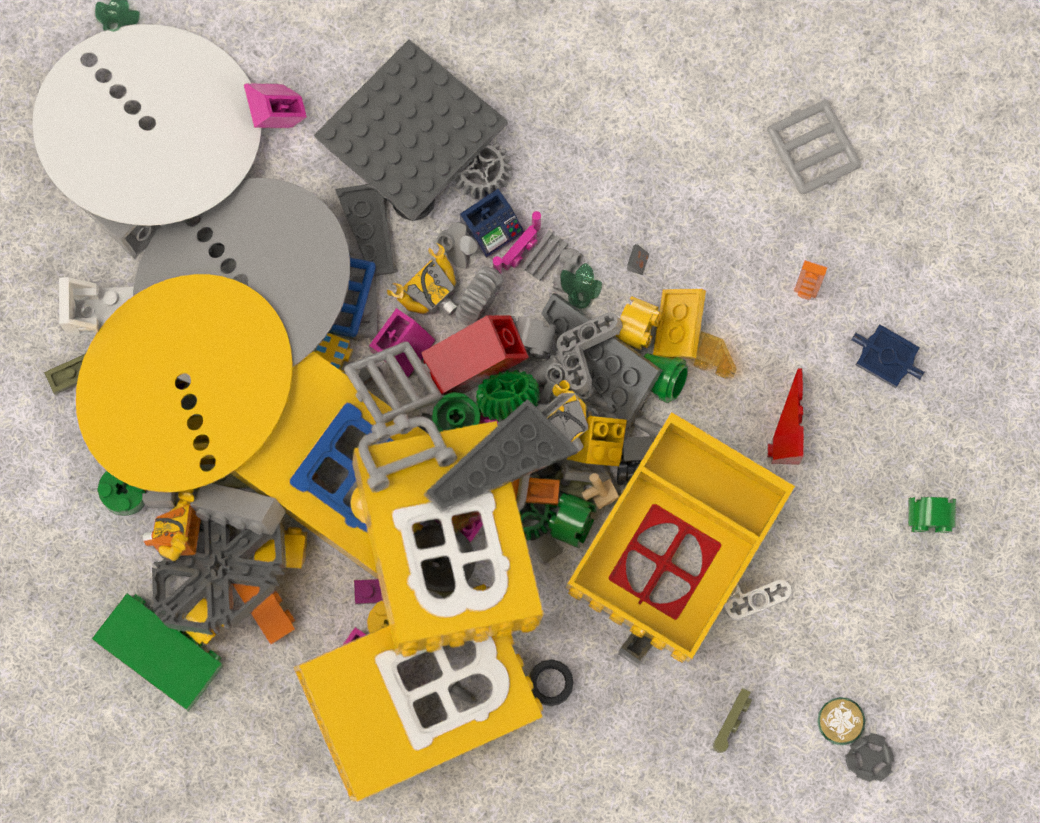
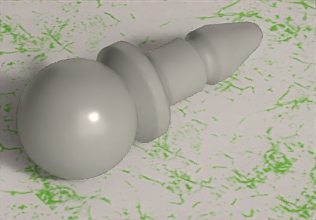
[434,671,474,703]

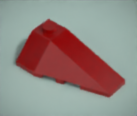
[767,368,804,465]

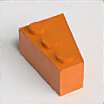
[232,583,295,644]

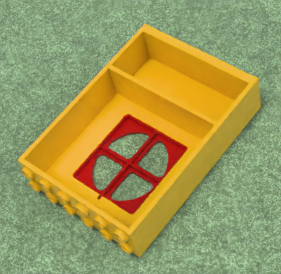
[566,412,795,663]

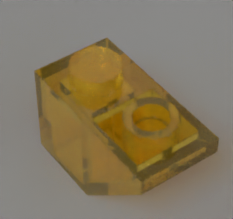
[690,331,737,379]

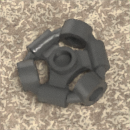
[845,733,894,782]

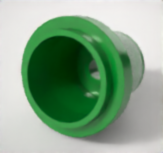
[644,353,688,403]

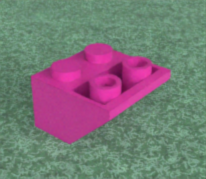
[244,83,307,128]
[369,308,435,378]

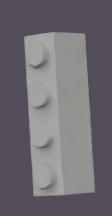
[190,483,286,535]

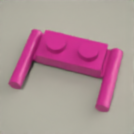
[492,211,541,274]

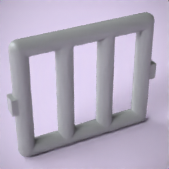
[767,100,861,194]
[344,342,442,423]

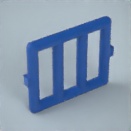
[328,257,376,338]

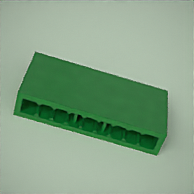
[92,593,223,712]

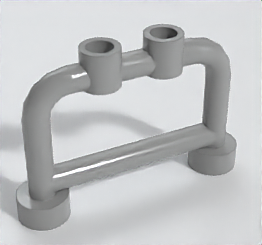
[358,414,457,492]

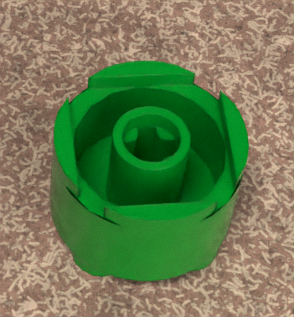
[432,393,480,432]
[97,471,146,516]
[548,494,597,549]
[908,497,956,533]

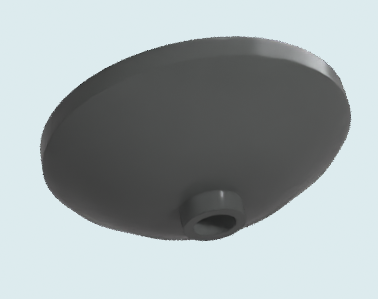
[413,524,475,593]

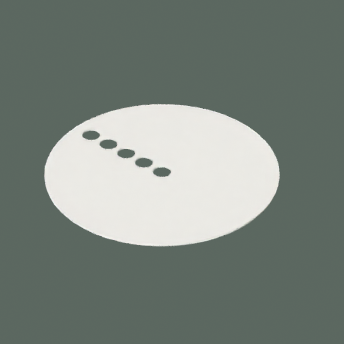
[32,24,261,226]

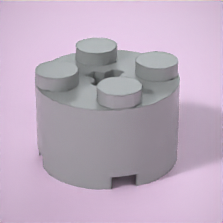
[511,316,556,359]

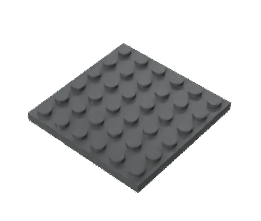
[314,39,508,222]

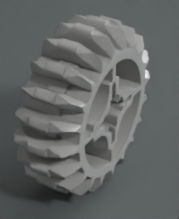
[453,142,512,199]
[455,266,503,325]

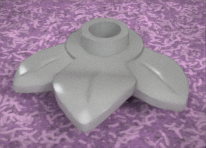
[436,222,479,268]

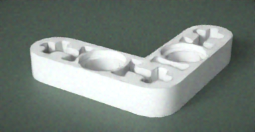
[723,580,791,620]

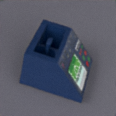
[460,189,524,258]

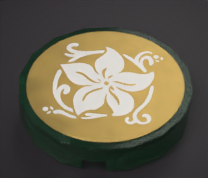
[817,697,866,746]

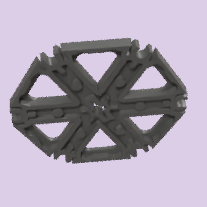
[152,519,287,635]

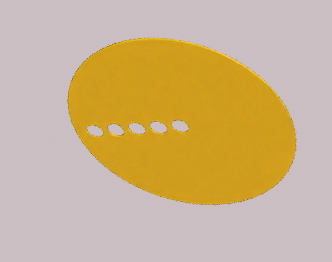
[76,274,293,492]

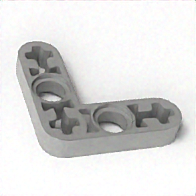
[557,312,622,394]

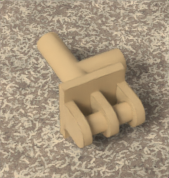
[581,473,620,509]

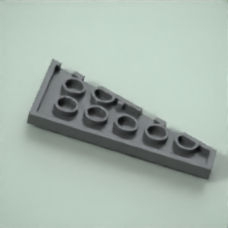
[542,293,663,430]
[424,399,579,512]

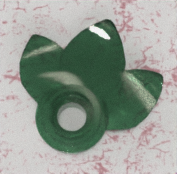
[95,0,140,32]
[560,263,602,309]

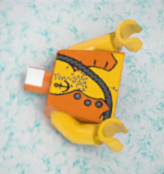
[143,489,201,561]

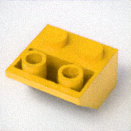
[567,416,627,466]

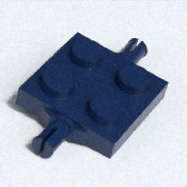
[851,324,925,388]

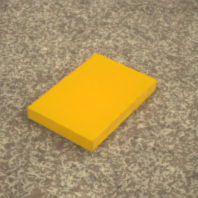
[653,289,706,359]

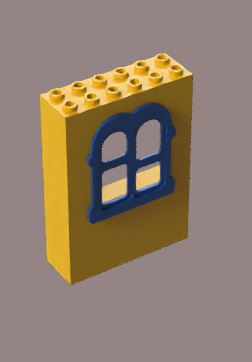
[231,351,428,579]

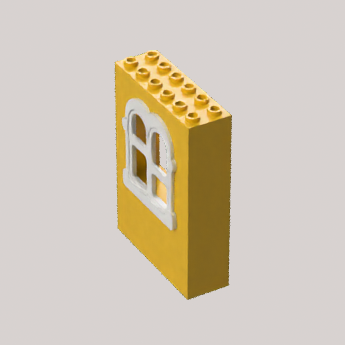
[352,421,543,657]
[293,584,543,802]

